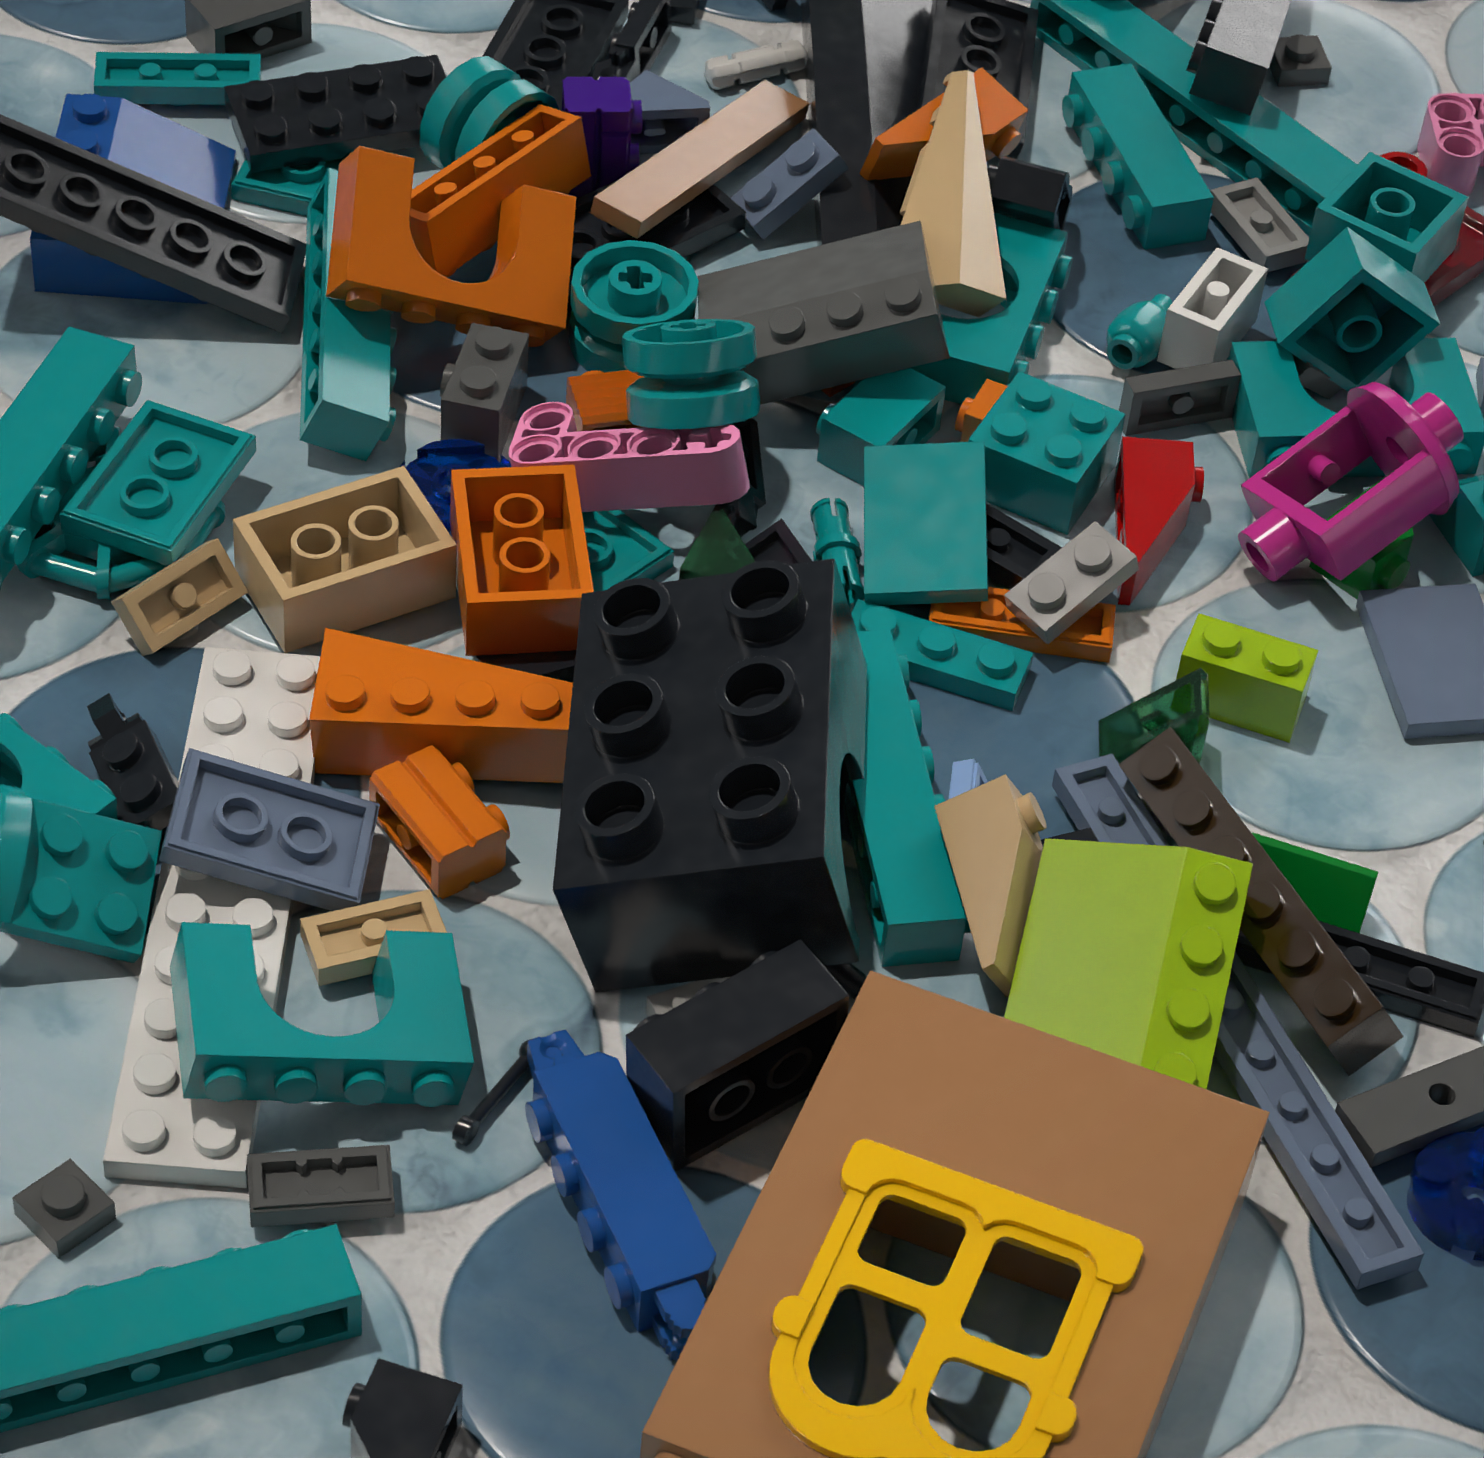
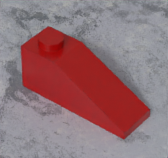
[1114,436,1204,605]

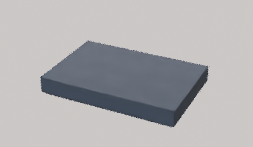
[1356,584,1484,739]
[159,748,380,911]

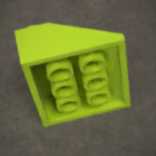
[1004,838,1253,1090]

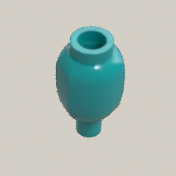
[1106,294,1173,369]

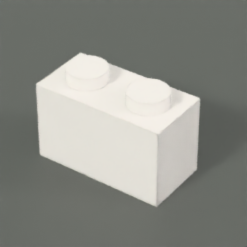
[1157,247,1268,369]

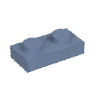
[730,128,849,240]

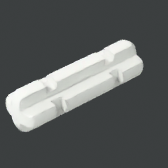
[705,39,807,90]

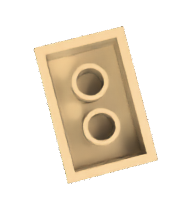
[233,466,457,653]

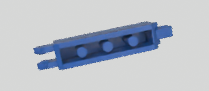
[525,1030,716,1362]

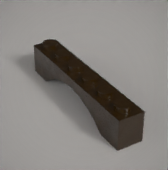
[1118,726,1404,1076]

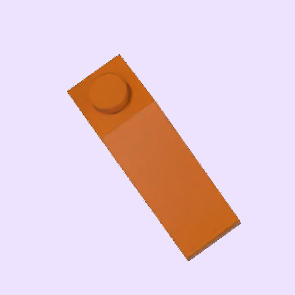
[859,67,1029,181]

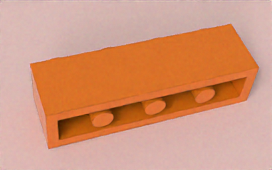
[409,104,591,277]

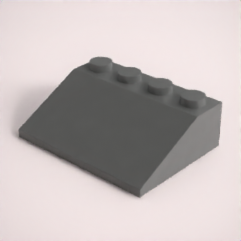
[698,221,950,405]

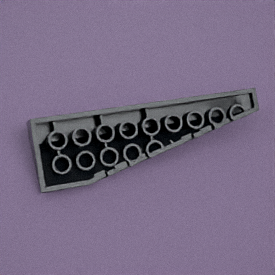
[800,0,932,246]

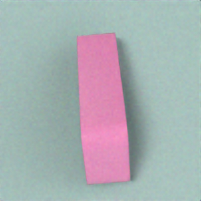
[1417,93,1484,196]
[509,402,750,512]

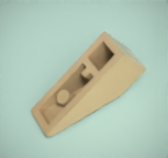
[934,774,1047,997]

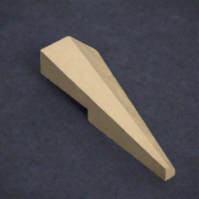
[900,70,1006,318]

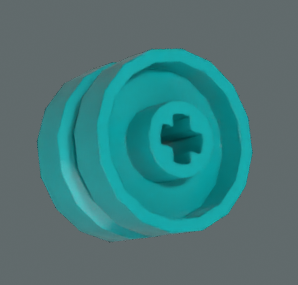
[420,56,560,169]
[568,240,699,373]
[622,319,760,429]

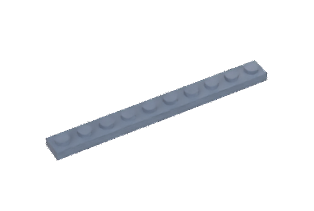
[1052,754,1424,1290]

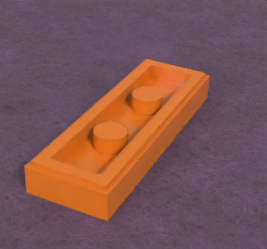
[929,587,1116,663]

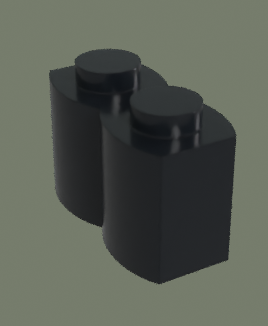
[988,156,1073,230]

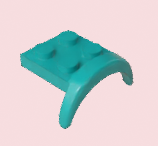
[0,784,162,963]

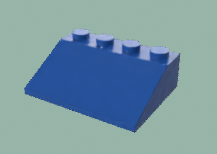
[30,93,236,304]

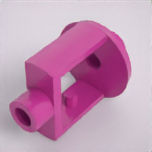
[1238,382,1464,582]

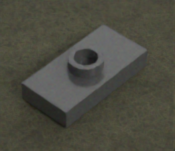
[247,1145,395,1227]

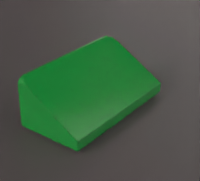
[1252,832,1378,933]

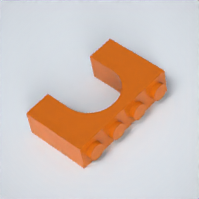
[326,145,576,347]

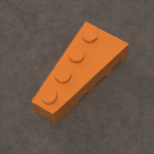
[309,628,573,783]

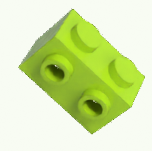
[1170,613,1319,743]

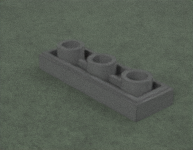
[1335,1046,1484,1168]

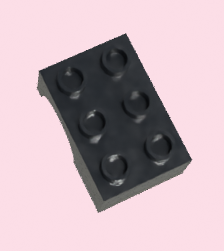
[553,559,867,993]

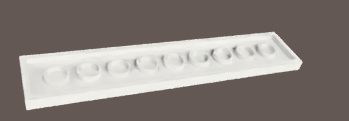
[103,647,320,1188]

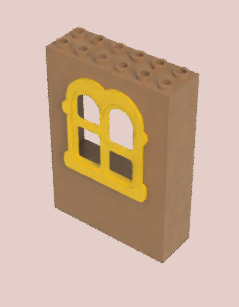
[640,970,1270,1458]

